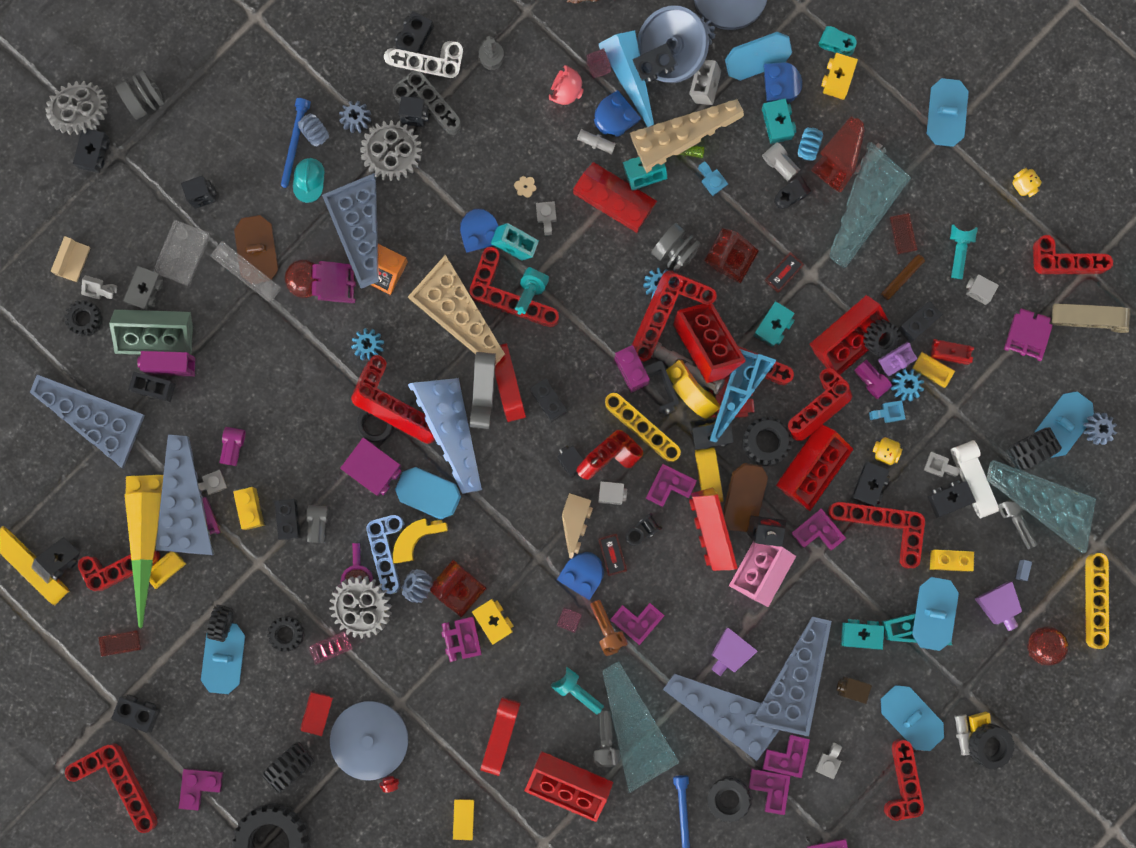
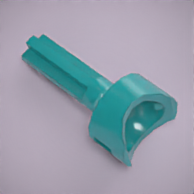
[950,224,978,279]
[515,267,549,315]
[551,667,604,715]

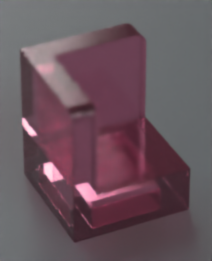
[586,48,611,79]
[557,608,582,633]

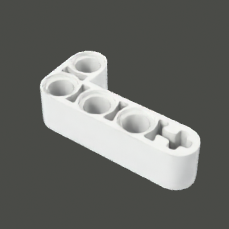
[384,41,463,78]
[951,440,999,519]

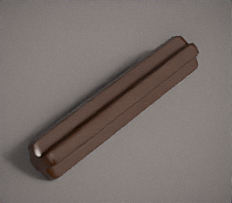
[881,254,925,300]

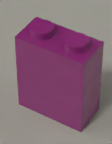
[614,345,650,393]
[137,351,196,377]
[340,438,402,497]

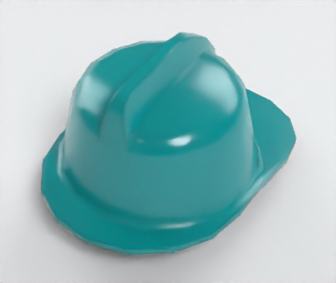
[293,158,325,203]

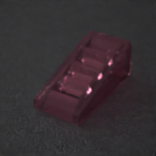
[308,631,352,665]

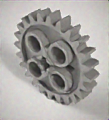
[45,81,109,135]
[360,120,422,181]
[329,575,392,639]

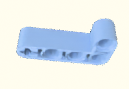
[367,515,404,594]

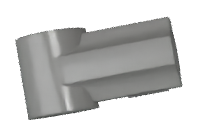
[762,142,800,182]

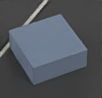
[1015,560,1032,581]

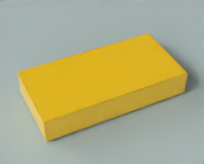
[912,352,955,388]
[149,551,186,589]
[453,799,474,840]

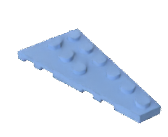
[408,378,482,494]

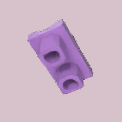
[878,342,917,377]

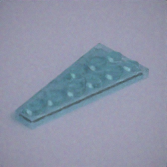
[829,142,911,268]
[987,460,1096,554]
[602,661,679,793]

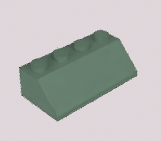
[109,309,193,355]

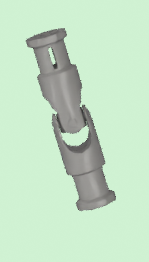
[651,342,725,395]

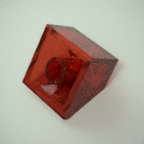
[704,228,759,283]
[430,560,486,617]

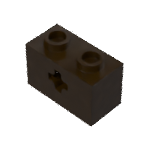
[836,676,872,704]

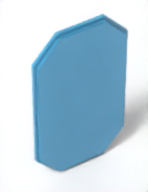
[725,32,792,81]
[927,78,969,147]
[1035,392,1094,458]
[395,467,461,519]
[912,577,959,651]
[201,623,245,694]
[881,685,944,751]

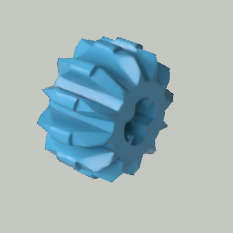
[798,127,823,161]
[643,268,675,301]
[351,328,384,360]
[891,369,924,401]

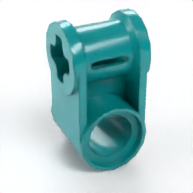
[818,26,857,56]

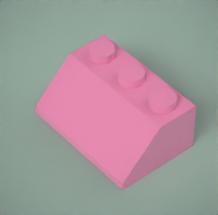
[729,541,796,607]

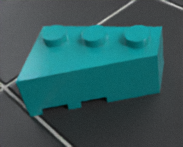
[881,613,952,645]

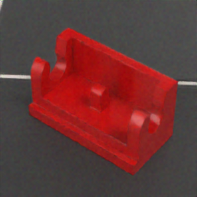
[930,339,974,365]
[300,691,333,736]

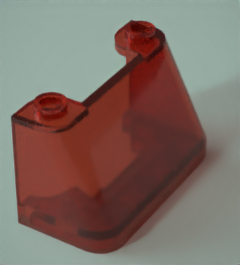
[811,116,865,192]

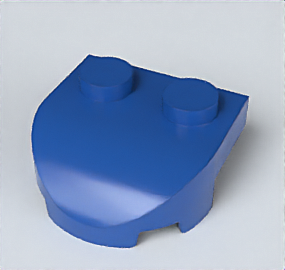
[763,63,802,103]
[594,90,641,137]
[460,209,498,253]
[557,552,604,600]

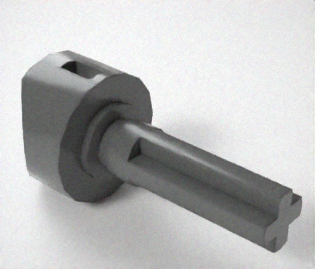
[479,36,504,70]
[998,493,1037,549]
[594,711,620,767]

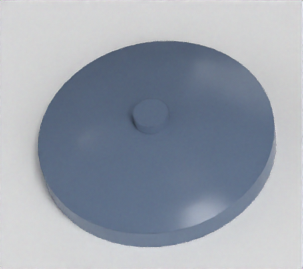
[694,0,767,30]
[637,6,709,83]
[330,701,409,780]

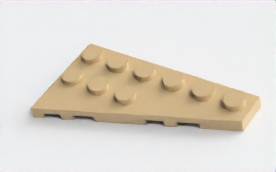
[630,99,744,173]
[408,255,505,365]

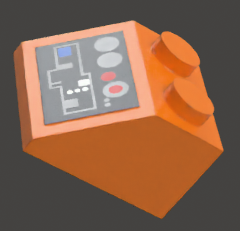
[371,244,408,295]

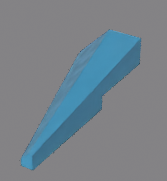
[599,30,654,127]
[710,349,776,442]

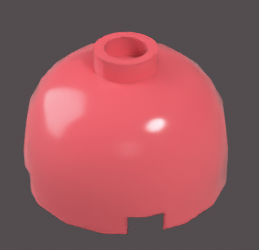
[549,66,584,105]

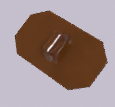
[234,215,278,285]
[723,463,768,532]

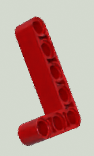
[470,247,559,327]
[632,270,717,362]
[351,355,435,444]
[828,502,925,569]
[65,743,157,833]

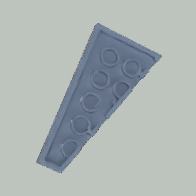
[322,173,379,289]
[30,375,145,469]
[155,435,214,555]
[751,617,832,737]
[663,674,779,761]

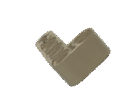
[1051,304,1131,333]

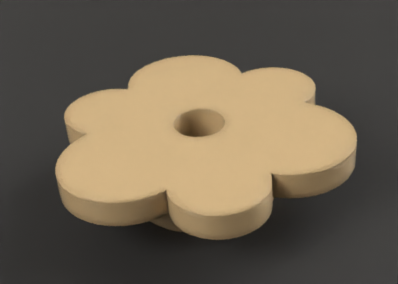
[514,176,536,198]

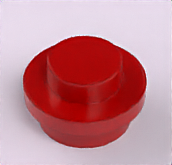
[379,776,399,793]

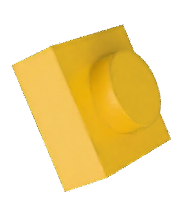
[969,711,991,733]

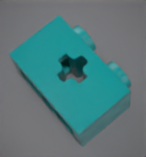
[762,98,796,144]
[623,157,668,190]
[491,223,539,261]
[753,301,795,348]
[841,619,884,650]

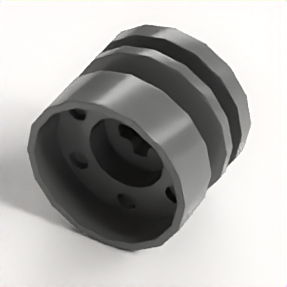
[115,70,164,120]
[651,222,701,273]

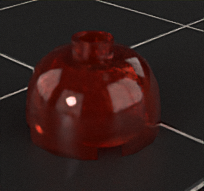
[285,260,318,298]
[1027,627,1069,666]

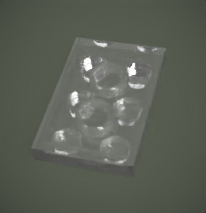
[153,220,211,287]

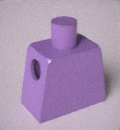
[975,582,1022,631]
[711,628,757,676]

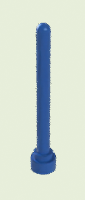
[281,98,311,188]
[673,775,690,848]

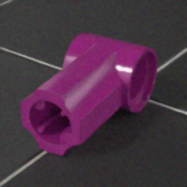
[854,359,892,399]
[219,426,246,466]

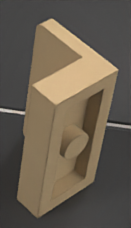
[51,236,90,282]

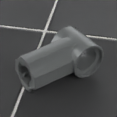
[307,505,329,543]

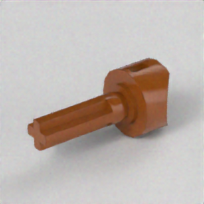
[590,600,628,656]

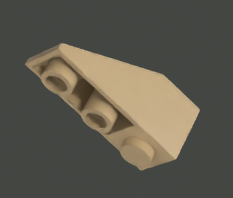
[562,493,593,559]

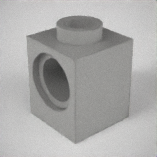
[966,274,999,305]

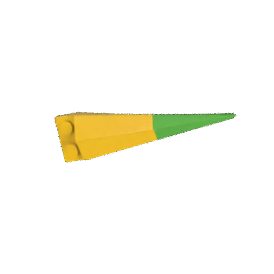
[125,475,164,628]

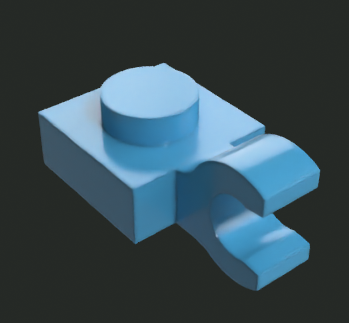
[698,161,728,196]
[869,401,905,423]

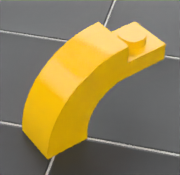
[666,360,720,419]
[393,519,448,564]

